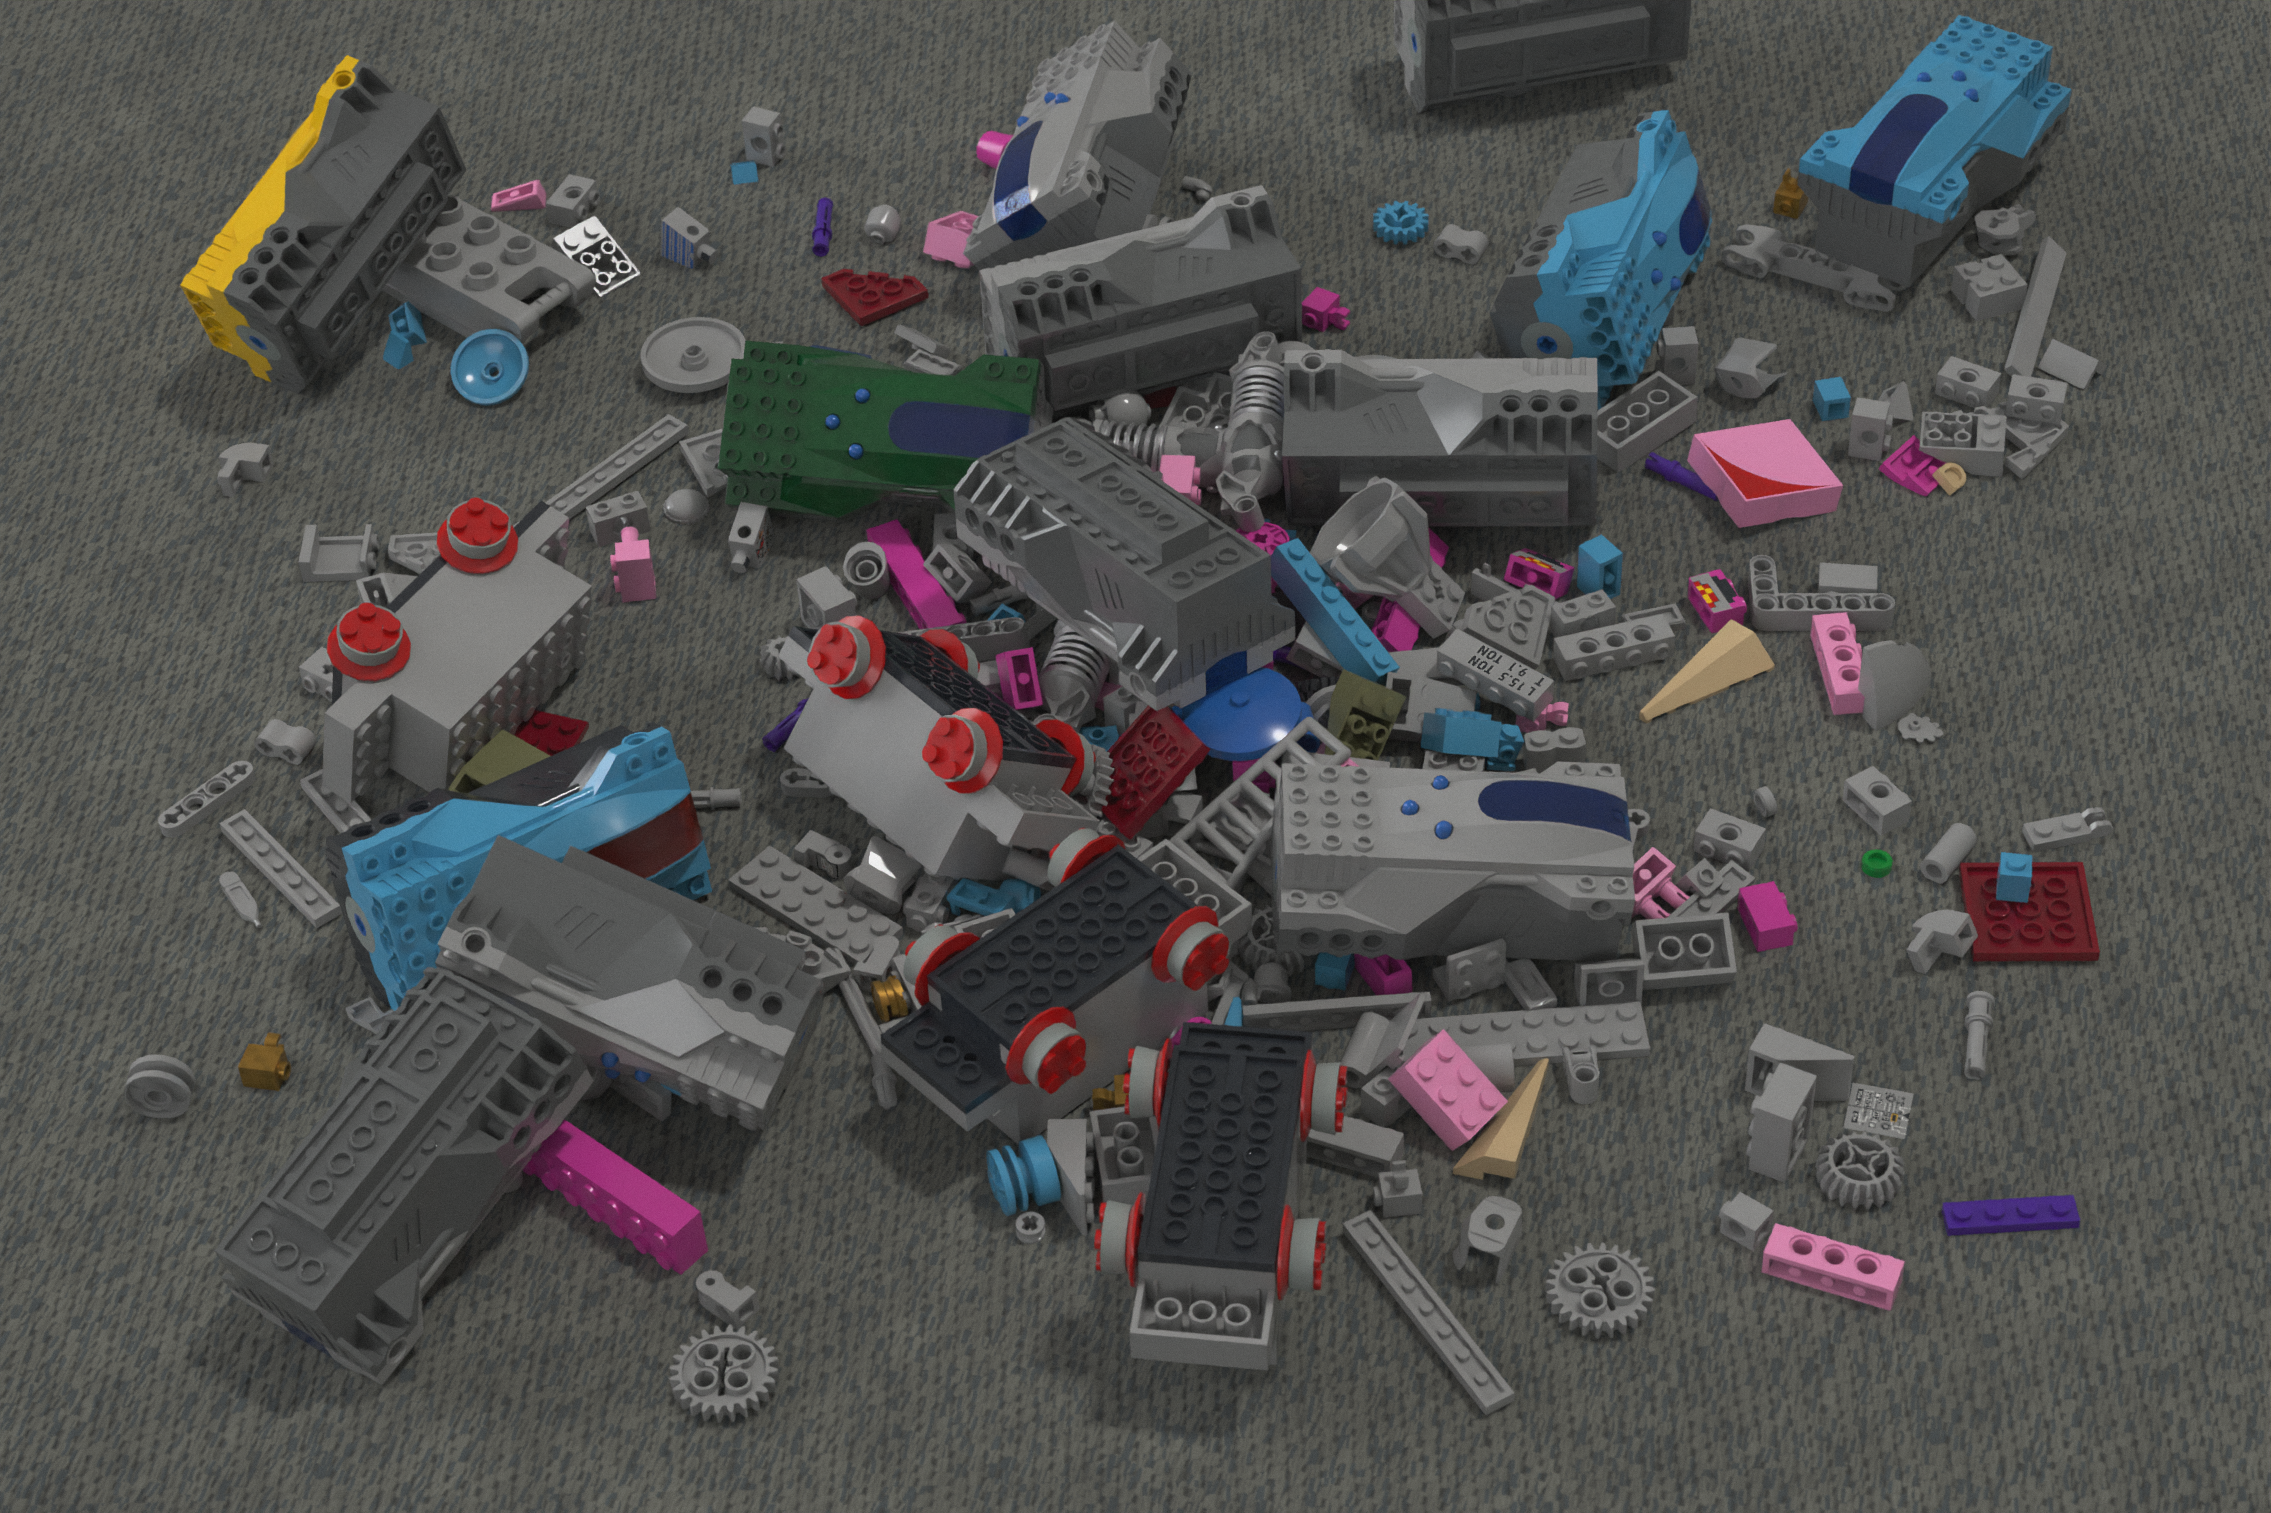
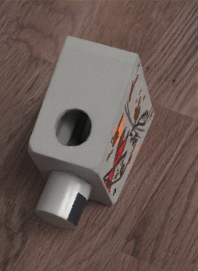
[728,502,775,573]

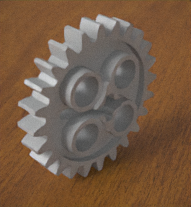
[1069,744,1114,817]
[1546,1243,1655,1338]
[669,1325,780,1423]

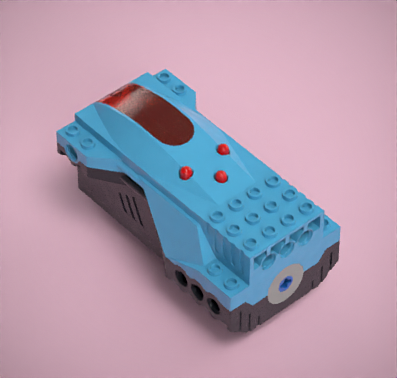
[325,722,712,1011]

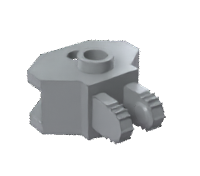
[1975,204,2036,256]

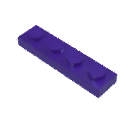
[1941,1195,2080,1236]

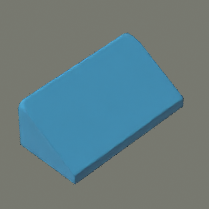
[388,301,427,346]

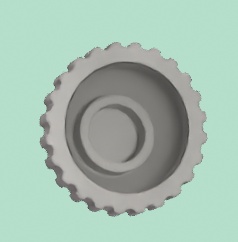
[663,489,710,525]

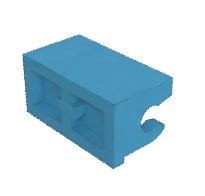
[947,878,1016,916]

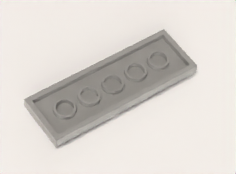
[728,846,903,966]

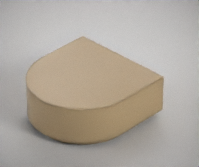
[1932,462,1966,495]

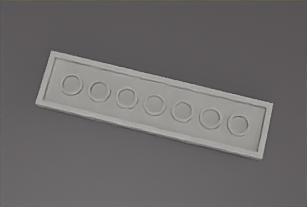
[1399,1001,1650,1066]

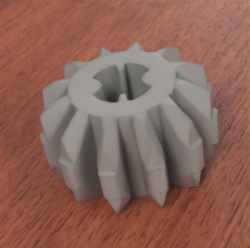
[760,635,801,682]

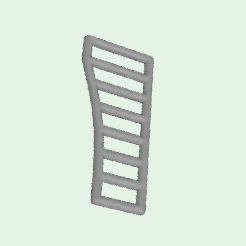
[1169,717,1351,891]

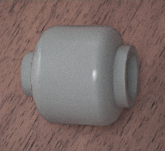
[865,205,901,244]

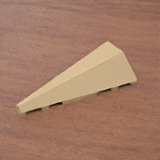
[1639,619,1775,723]
[1453,1058,1549,1180]

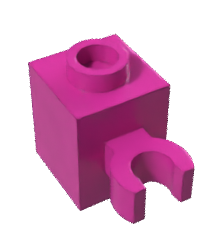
[1302,287,1350,332]

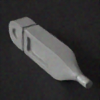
[219,872,262,928]

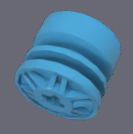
[986,1135,1061,1216]

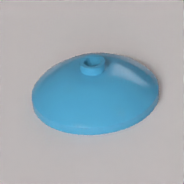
[451,329,529,405]

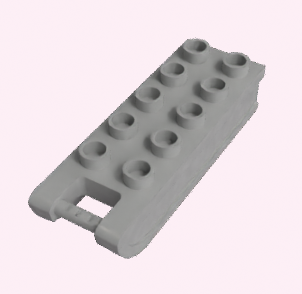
[382,194,596,344]

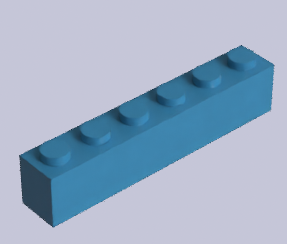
[1271,538,1400,687]

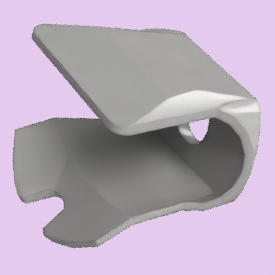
[1714,338,1787,398]
[844,836,922,914]
[1453,1196,1523,1284]

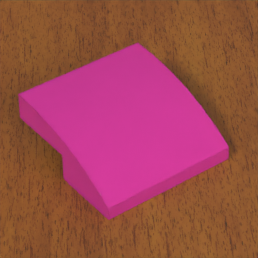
[1879,435,1946,496]

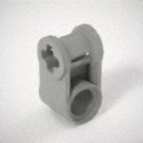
[1562,1045,1599,1104]

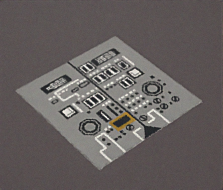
[1843,1083,1913,1139]

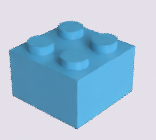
[1421,708,1502,758]

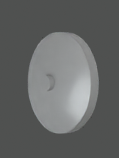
[641,317,745,393]

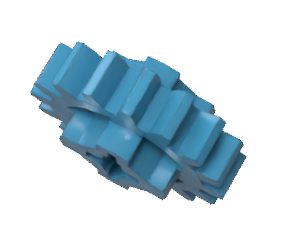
[1373,201,1429,245]

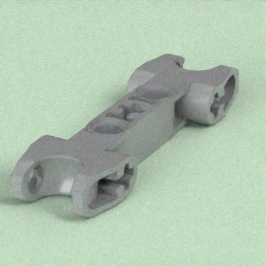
[1722,224,1907,312]

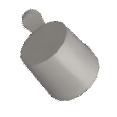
[843,541,890,599]

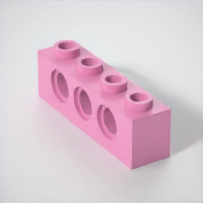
[1810,612,1865,715]
[1762,1223,1905,1311]

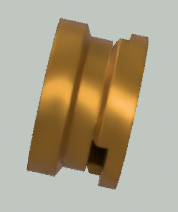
[870,975,908,1023]

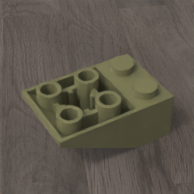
[1325,669,1406,761]
[448,729,550,793]

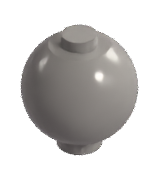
[1088,390,1151,440]

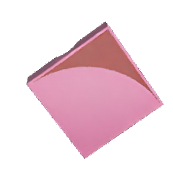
[1687,419,1843,528]

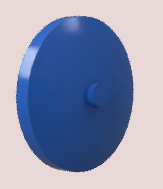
[1182,667,1302,761]

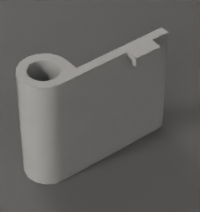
[1340,993,1426,1088]

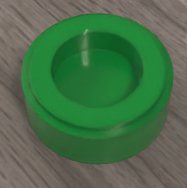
[1861,849,1893,878]

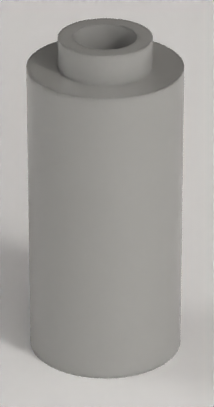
[1920,823,1977,884]

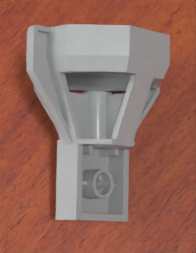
[1310,476,1465,639]

